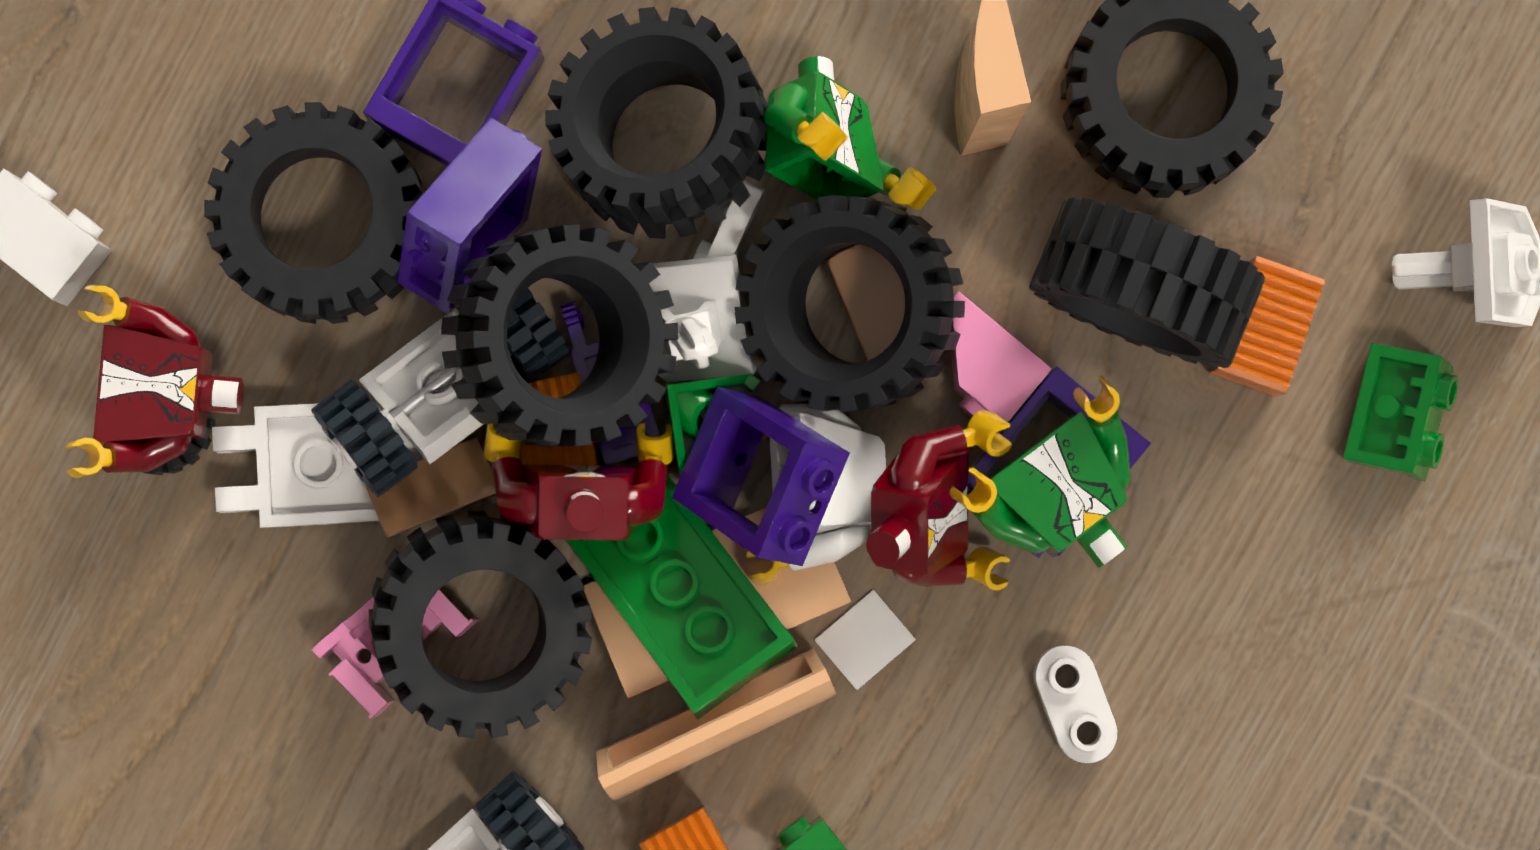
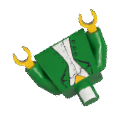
[763,56,936,210]
[950,376,1131,568]

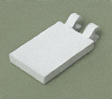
[212,401,425,528]

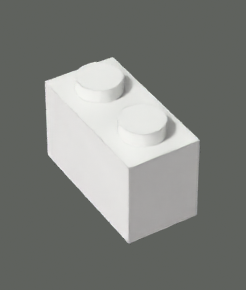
[0,169,112,306]

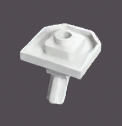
[1392,198,1540,327]
[649,255,757,382]

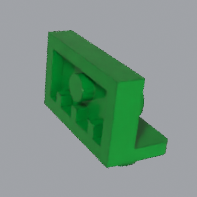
[1343,343,1458,482]

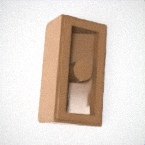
[828,244,905,361]
[364,437,496,539]

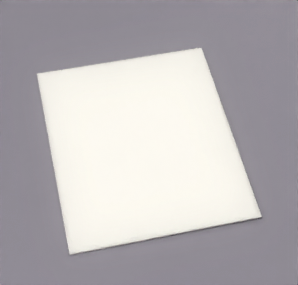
[815,590,916,690]

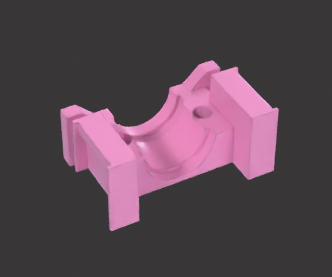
[312,589,479,719]

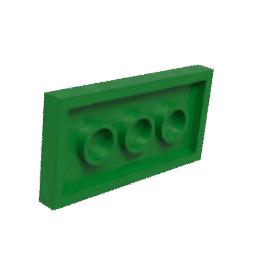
[565,474,797,720]

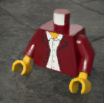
[65,285,244,478]
[866,410,1012,590]
[484,423,673,540]

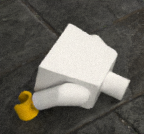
[746,403,886,584]

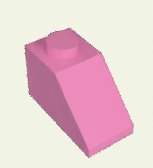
[951,292,1052,422]

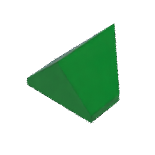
[665,374,760,475]

